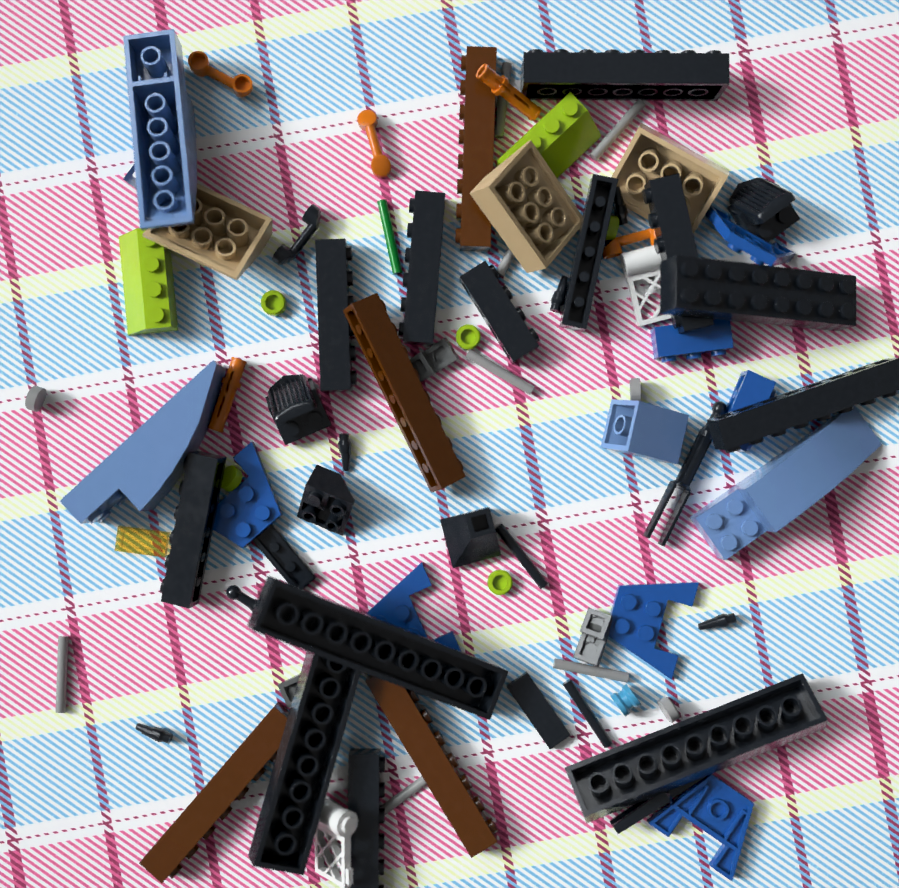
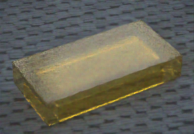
[115,525,170,557]

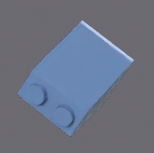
[600,399,689,464]

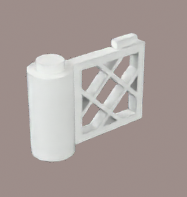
[620,245,671,327]
[315,798,358,888]

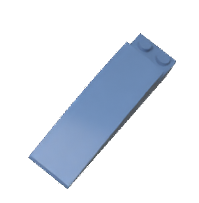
[123,29,197,230]
[60,360,227,524]
[689,405,882,560]

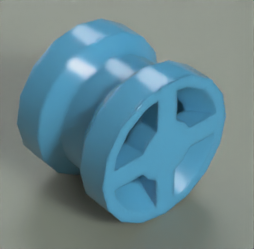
[610,684,642,717]

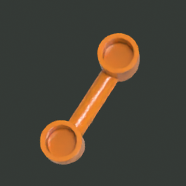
[188,51,253,97]
[357,110,391,178]
[602,228,656,259]

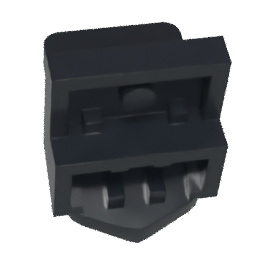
[727,177,800,242]
[265,374,332,445]

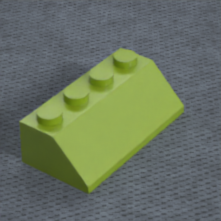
[496,92,602,178]
[119,228,178,336]

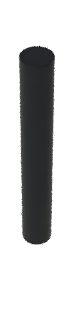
[495,524,548,589]
[562,679,613,748]

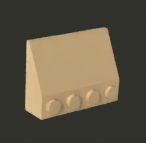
[611,123,729,234]
[470,140,582,273]
[143,183,273,281]

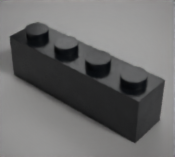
[459,261,540,364]

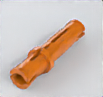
[476,64,541,121]
[207,357,247,433]

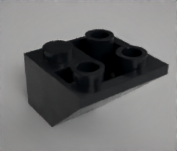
[297,465,355,536]
[440,507,501,568]

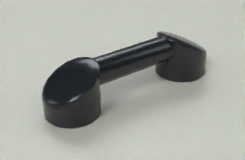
[272,204,321,265]

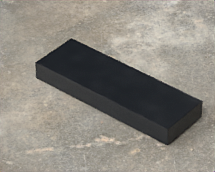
[253,524,317,589]
[506,671,570,750]

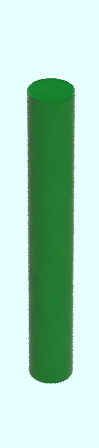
[377,199,402,275]

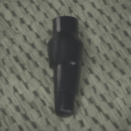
[614,186,628,225]
[550,276,568,313]
[338,433,352,471]
[698,613,737,630]
[135,723,173,744]

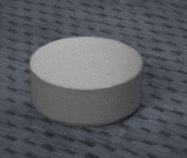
[629,378,641,401]
[25,385,46,412]
[657,696,680,723]

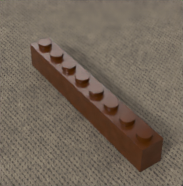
[455,46,497,252]
[343,293,466,493]
[365,675,499,858]
[139,702,289,883]

